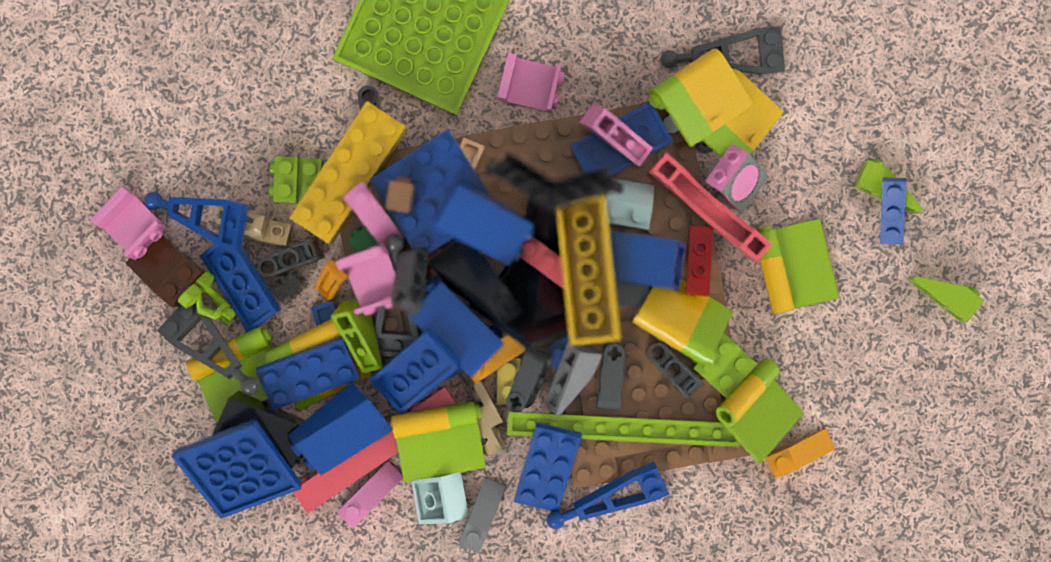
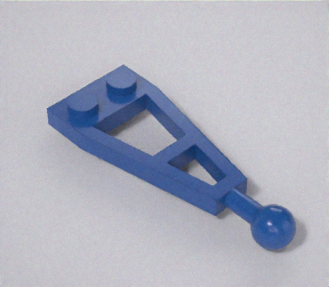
[144,192,249,251]
[547,461,669,529]

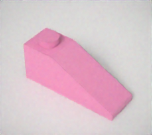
[579,104,653,167]
[343,183,404,245]
[337,461,403,529]

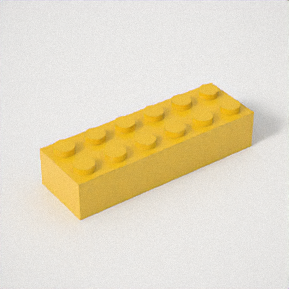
[290,101,408,245]
[556,195,622,345]

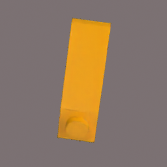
[471,335,527,384]
[765,428,835,478]

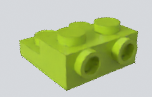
[269,156,323,204]
[691,333,757,398]

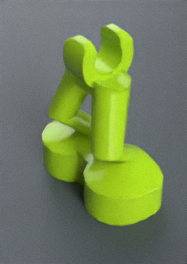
[178,270,235,325]

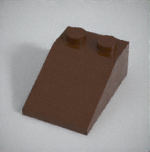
[126,235,206,307]

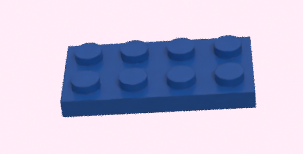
[570,102,673,175]
[200,244,281,332]
[369,328,462,414]
[255,336,360,410]
[514,422,582,511]

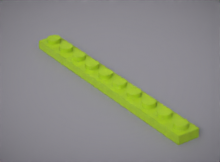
[507,411,740,447]

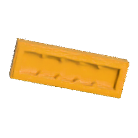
[314,259,348,302]

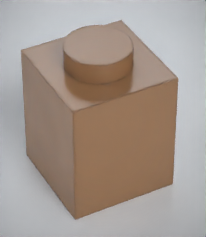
[386,177,417,213]

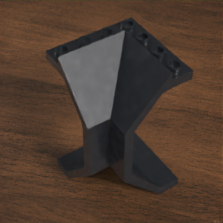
[470,151,624,351]

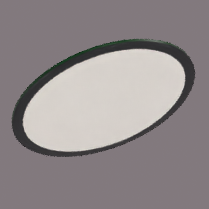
[662,114,679,134]

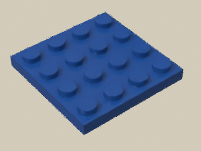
[370,129,491,254]
[172,419,302,519]

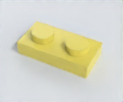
[497,358,521,404]

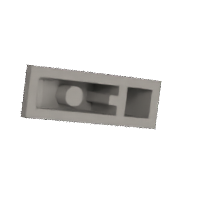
[545,342,602,415]
[458,477,506,554]

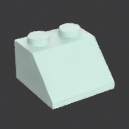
[606,179,654,231]
[411,472,469,524]

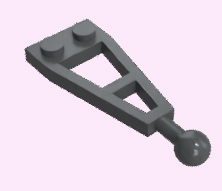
[661,26,785,75]
[375,234,421,357]
[157,303,260,395]

